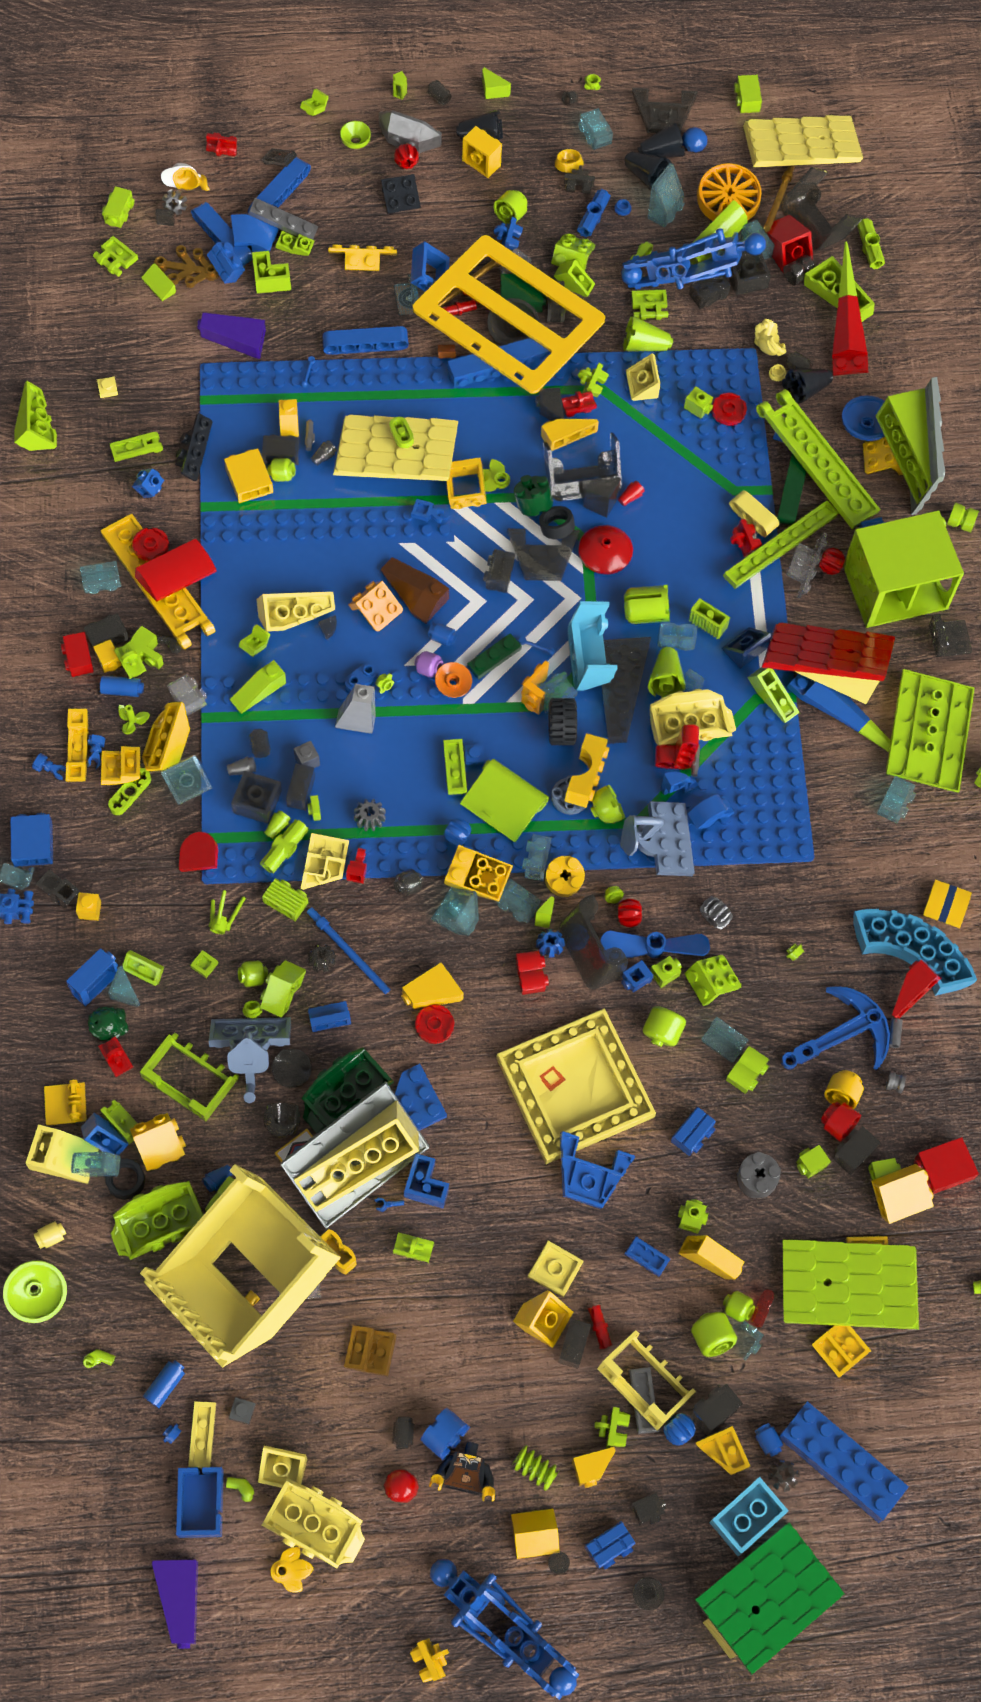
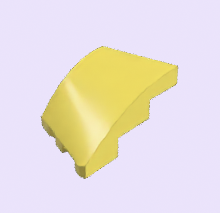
[301,833,349,890]

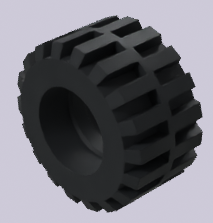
[548,698,577,745]

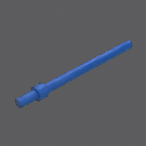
[307,907,391,995]

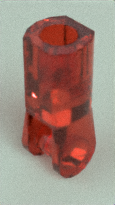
[749,1289,774,1328]

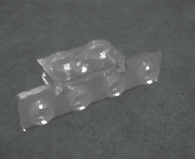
[786,532,828,599]

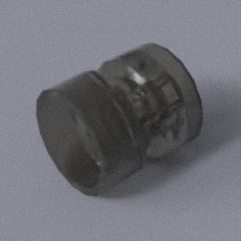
[783,255,816,286]

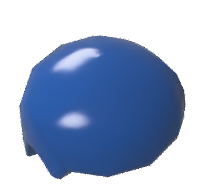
[682,127,708,153]

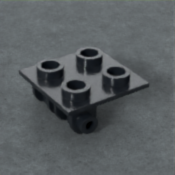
[381,174,421,214]

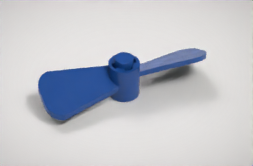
[600,931,710,962]

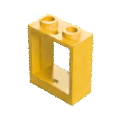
[447,458,487,509]

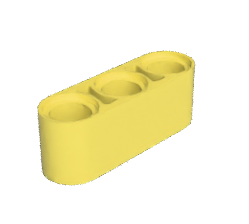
[729,490,779,537]

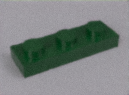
[467,633,522,680]

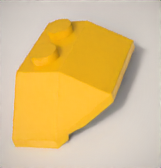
[142,702,190,771]

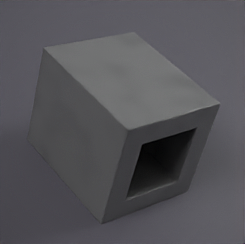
[294,741,320,773]

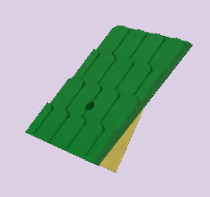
[695,1523,845,1675]

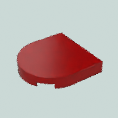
[179,832,218,872]

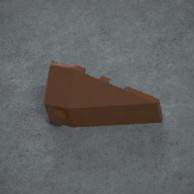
[381,557,449,624]

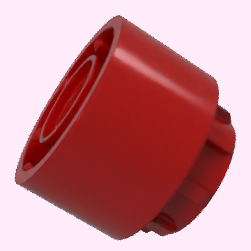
[821,1101,861,1142]

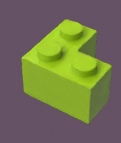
[252,251,291,293]
[260,960,306,1017]

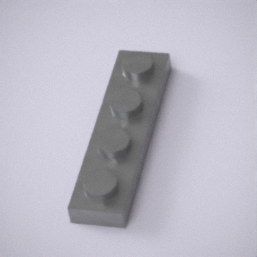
[248,198,318,240]

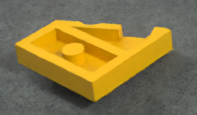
[696,1426,751,1475]

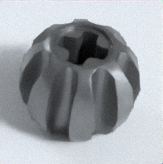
[162,189,187,215]

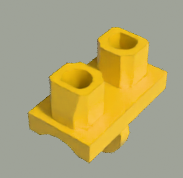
[410,1638,449,1682]

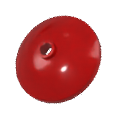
[579,525,633,574]

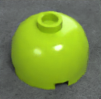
[590,785,625,823]

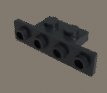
[175,413,213,481]

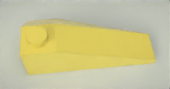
[256,592,335,632]

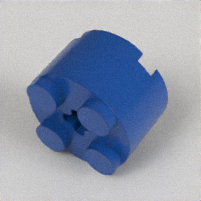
[420,1408,470,1460]

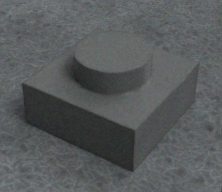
[229,1397,256,1425]

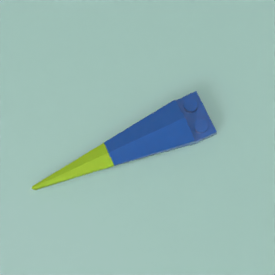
[787,674,890,753]

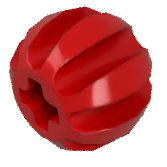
[394,143,419,170]
[819,548,845,575]
[618,899,642,927]

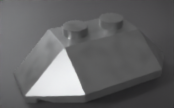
[379,110,442,153]

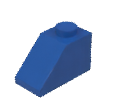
[81,1113,128,1159]

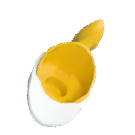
[161,163,209,191]

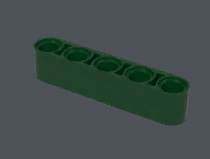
[777,453,806,526]

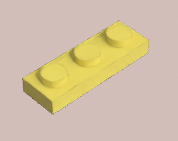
[188,1401,216,1468]

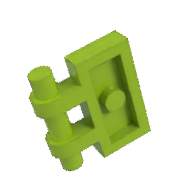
[93,236,138,277]
[631,290,668,320]

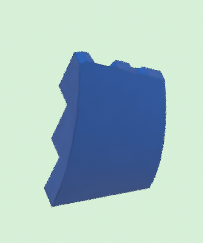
[231,214,279,252]

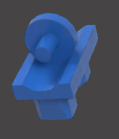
[494,217,523,251]

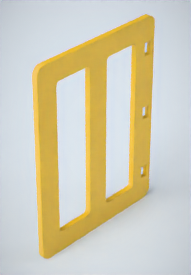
[413,235,605,394]

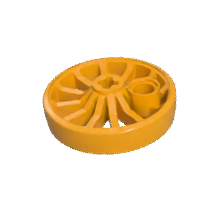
[697,163,761,221]

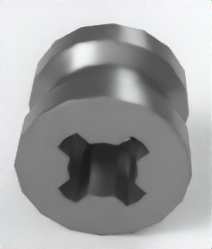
[885,1070,906,1093]

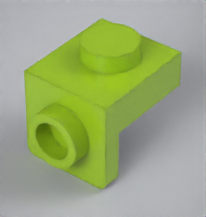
[300,89,328,116]
[239,624,270,657]

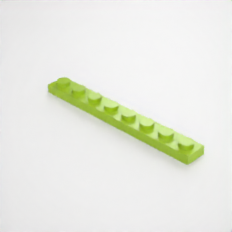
[723,501,839,589]

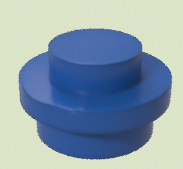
[614,199,631,216]
[162,1423,182,1444]

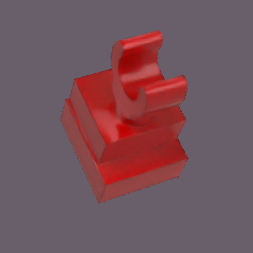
[346,848,367,884]

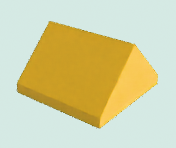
[511,1509,560,1559]

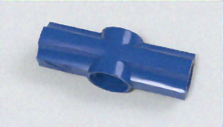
[577,189,611,237]

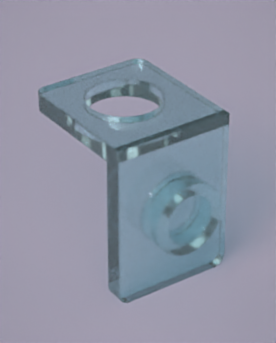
[0,863,34,890]
[740,1321,764,1361]

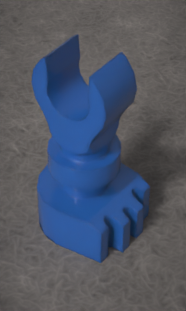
[87,734,106,769]
[32,753,66,780]

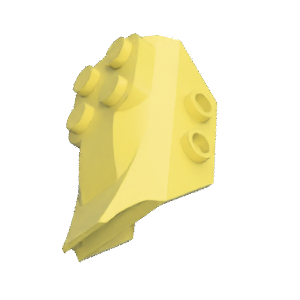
[650,689,736,745]
[262,1478,365,1568]

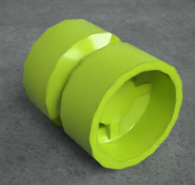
[947,502,979,533]

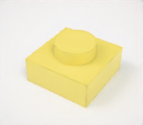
[97,377,118,398]

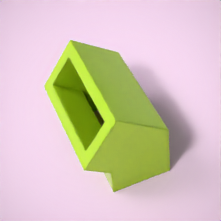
[393,71,407,100]

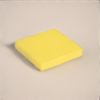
[528,1241,584,1298]

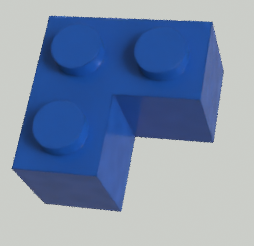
[404,1153,449,1209]

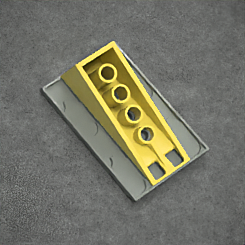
[281,1082,429,1229]

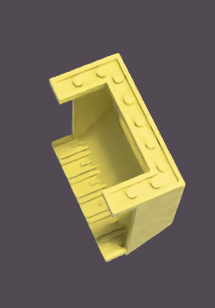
[140,1164,341,1368]

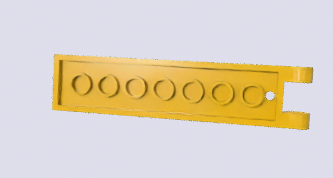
[100,514,216,650]

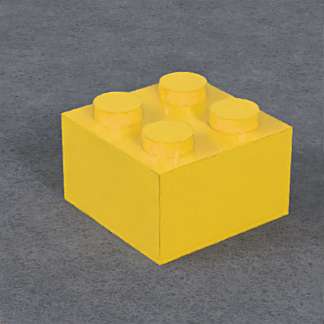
[462,126,502,178]

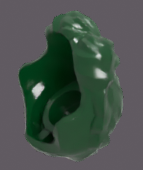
[88,1006,128,1041]

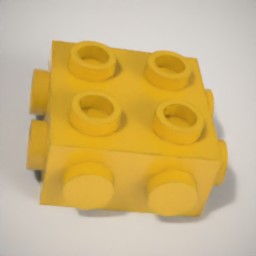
[130,1113,186,1171]

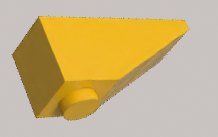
[541,419,599,452]

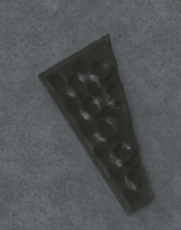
[601,637,651,744]

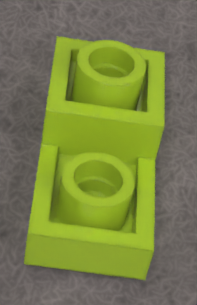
[275,231,315,256]

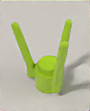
[209,890,245,935]

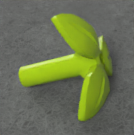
[118,705,150,734]

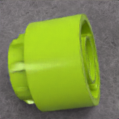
[494,190,528,224]

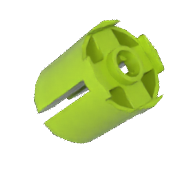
[624,585,670,624]

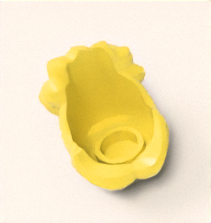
[754,318,787,356]

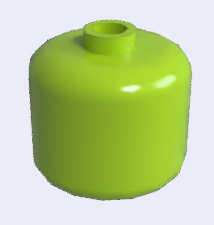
[643,1006,686,1047]
[691,1312,737,1357]

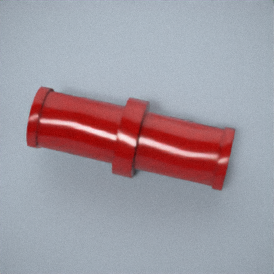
[441,299,477,316]
[588,1305,613,1350]

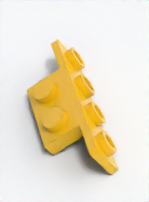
[328,245,397,271]

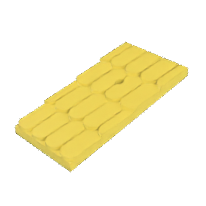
[743,115,863,167]
[333,415,458,481]

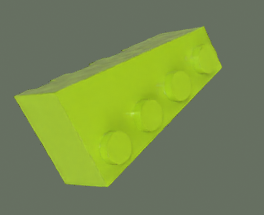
[804,256,875,322]

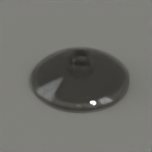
[487,298,540,346]

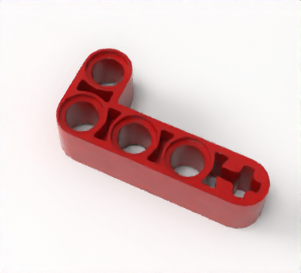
[655,725,699,769]

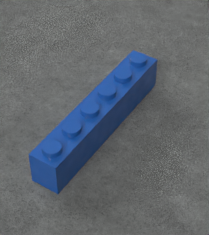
[447,338,551,388]

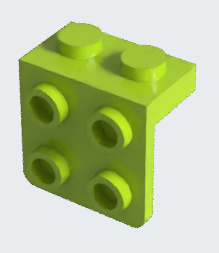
[551,234,595,271]
[684,955,741,1006]

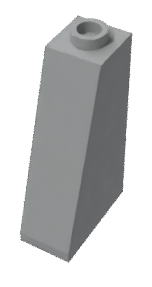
[335,684,376,734]

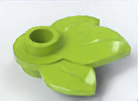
[477,459,510,492]

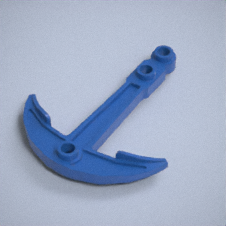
[781,986,890,1070]

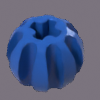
[444,818,471,846]
[536,929,565,958]
[664,1413,696,1446]

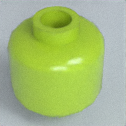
[268,458,296,482]
[238,960,268,987]
[723,1291,755,1322]

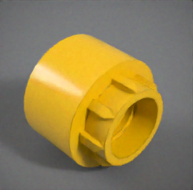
[824,1070,864,1109]

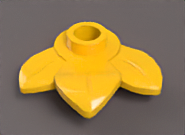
[270,1547,313,1592]

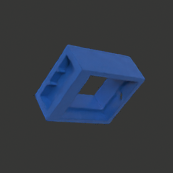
[410,241,450,292]
[66,948,119,1007]

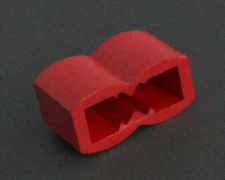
[516,951,549,995]

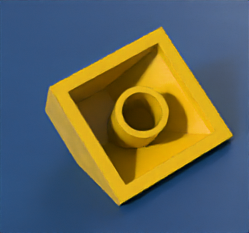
[513,1290,573,1348]

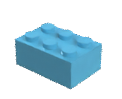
[709,1477,789,1556]

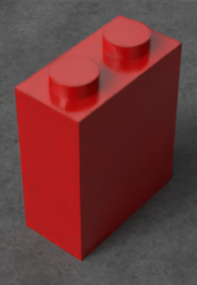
[914,1137,979,1194]

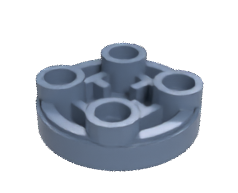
[551,775,585,815]

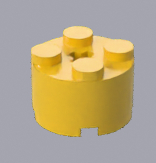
[545,856,585,897]

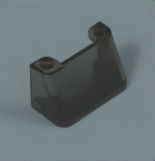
[559,894,628,989]

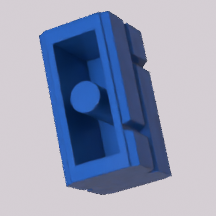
[207,242,245,283]
[671,1107,716,1156]
[584,1521,635,1570]

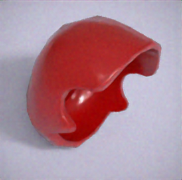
[384,1469,419,1503]

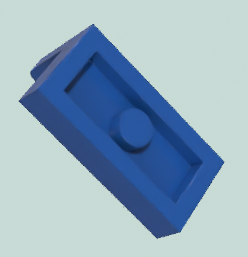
[308,1001,351,1032]

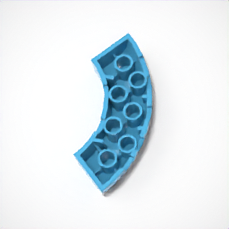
[853,909,977,996]

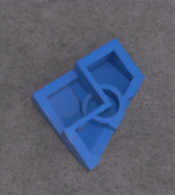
[660,772,699,795]

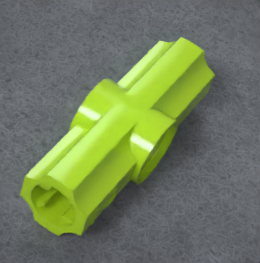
[857,218,885,269]
[260,819,308,874]

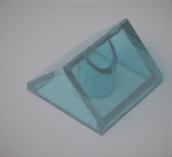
[161,755,212,805]

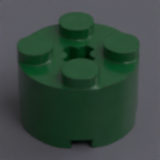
[514,475,553,516]

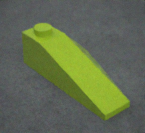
[14,381,57,451]

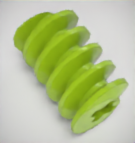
[512,1445,560,1491]

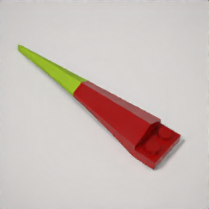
[832,241,869,376]

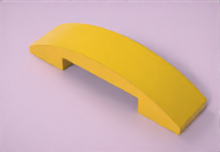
[66,709,88,782]

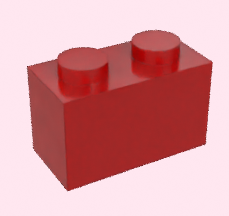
[61,632,94,677]

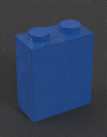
[11,813,53,867]

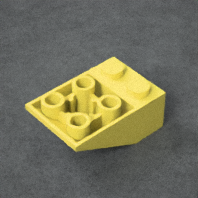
[26,1125,99,1184]

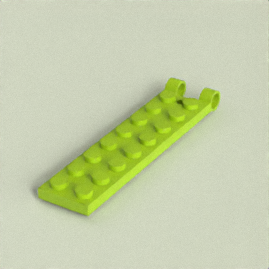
[756,389,881,529]

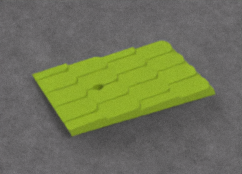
[886,669,975,793]
[783,1240,919,1330]

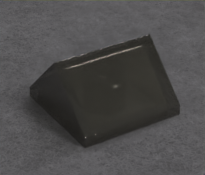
[583,477,621,518]

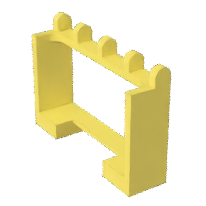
[598,1330,696,1430]

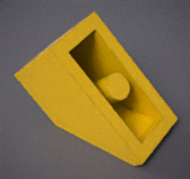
[279,399,299,442]
[572,1447,615,1488]

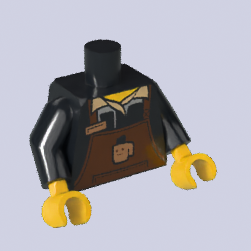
[429,1442,495,1501]

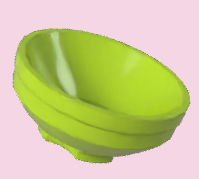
[340,121,371,149]

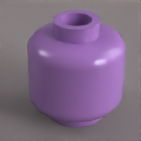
[414,651,443,678]

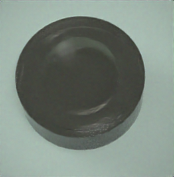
[548,1551,570,1575]

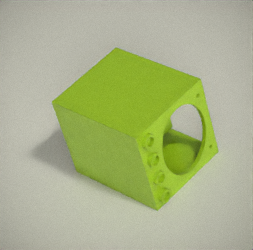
[843,511,964,628]

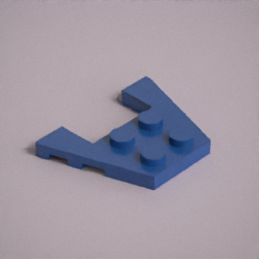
[560,1131,635,1209]

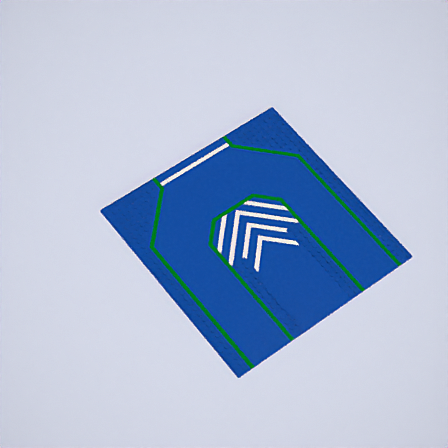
[200,348,814,884]

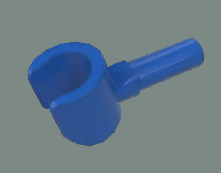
[375,1198,404,1212]

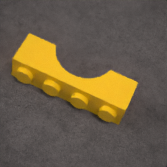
[565,733,610,808]

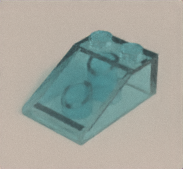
[648,163,684,228]

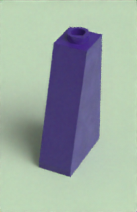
[197,313,266,359]
[152,1560,198,1649]

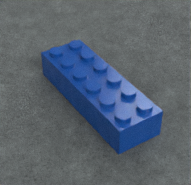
[779,1401,909,1523]

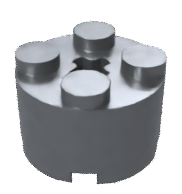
[737,1152,781,1198]

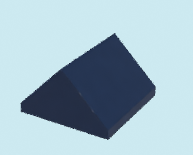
[722,627,771,669]

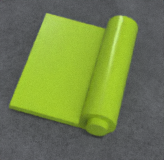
[460,759,549,842]

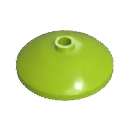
[3,1260,67,1323]

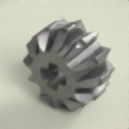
[354,798,386,831]
[700,896,733,929]

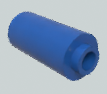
[100,675,144,697]
[143,1360,185,1409]

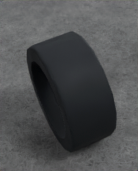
[539,506,575,540]
[105,1158,145,1200]

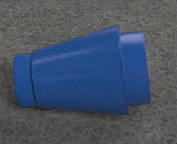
[202,1165,233,1192]

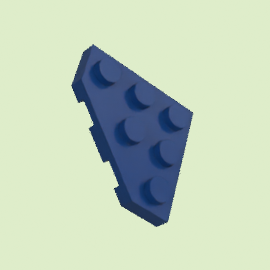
[395,1064,447,1131]

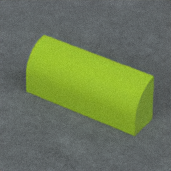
[689,200,748,265]

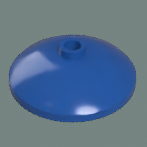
[842,396,885,441]

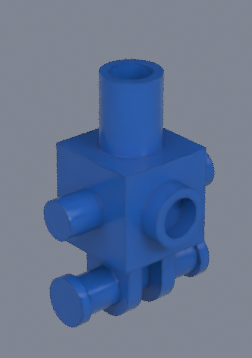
[0,889,34,924]

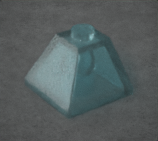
[431,888,479,936]

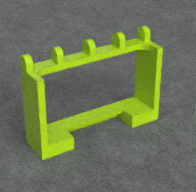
[140,1033,239,1121]

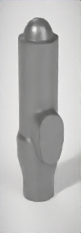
[305,419,315,451]
[691,745,700,777]

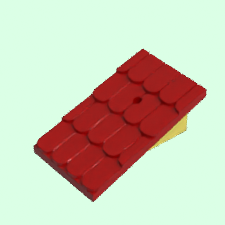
[761,623,895,704]

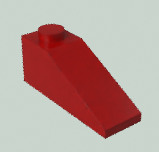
[892,960,941,1019]

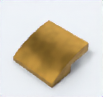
[344,1326,397,1376]

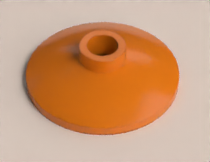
[435,662,472,698]

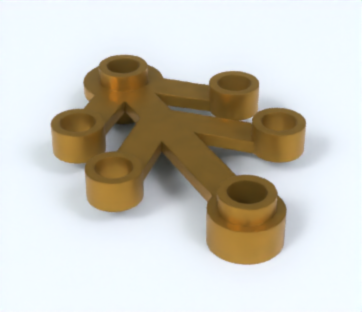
[154,245,219,288]

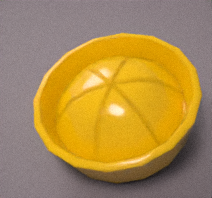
[555,149,584,173]

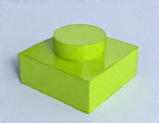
[307,795,321,821]
[190,950,219,978]

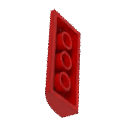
[135,538,217,602]

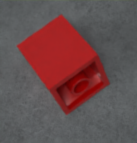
[760,215,813,273]

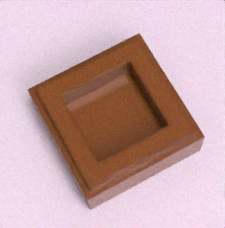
[437,344,456,358]

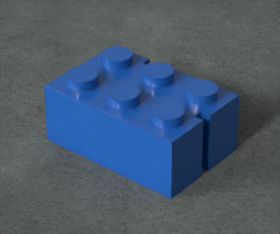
[176,1467,224,1538]

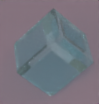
[683,668,704,692]

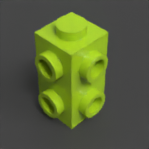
[102,186,134,228]

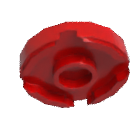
[711,393,747,426]
[132,527,169,561]
[415,1004,455,1044]

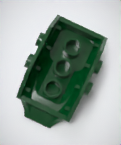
[302,1047,394,1134]

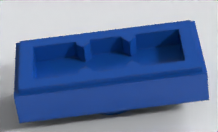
[624,1237,670,1277]

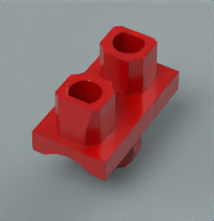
[206,132,237,157]
[561,391,597,418]
[730,519,762,557]
[98,1036,134,1077]

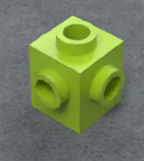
[678,1199,709,1234]

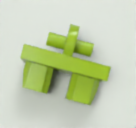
[578,363,609,397]
[114,641,146,679]
[393,1232,434,1263]
[594,1407,630,1449]

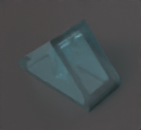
[108,966,140,1007]

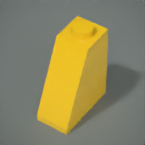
[401,963,464,1009]
[678,1235,744,1280]

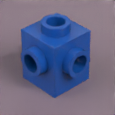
[132,468,164,498]

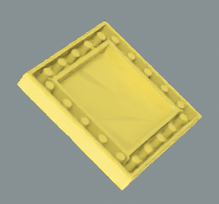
[496,1008,656,1164]

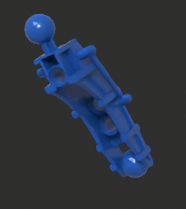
[621,228,766,289]
[430,1559,580,1700]

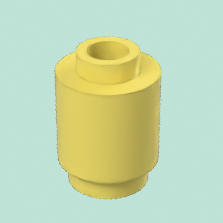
[34,1221,66,1249]

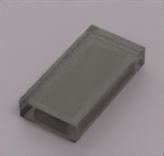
[262,148,297,167]

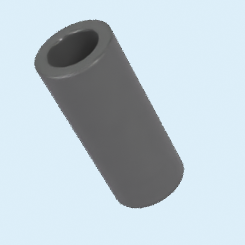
[889,1018,903,1048]

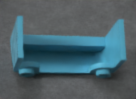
[568,601,617,691]

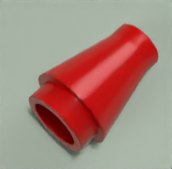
[618,481,645,506]

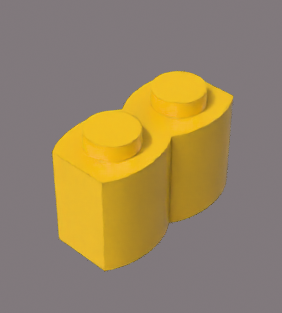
[320,1229,357,1275]

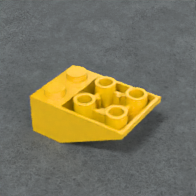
[444,845,513,902]

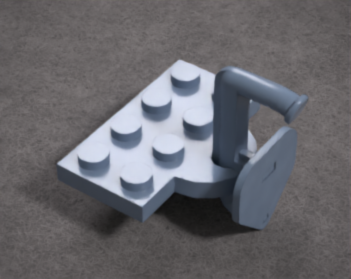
[620,801,695,876]
[209,1017,291,1103]

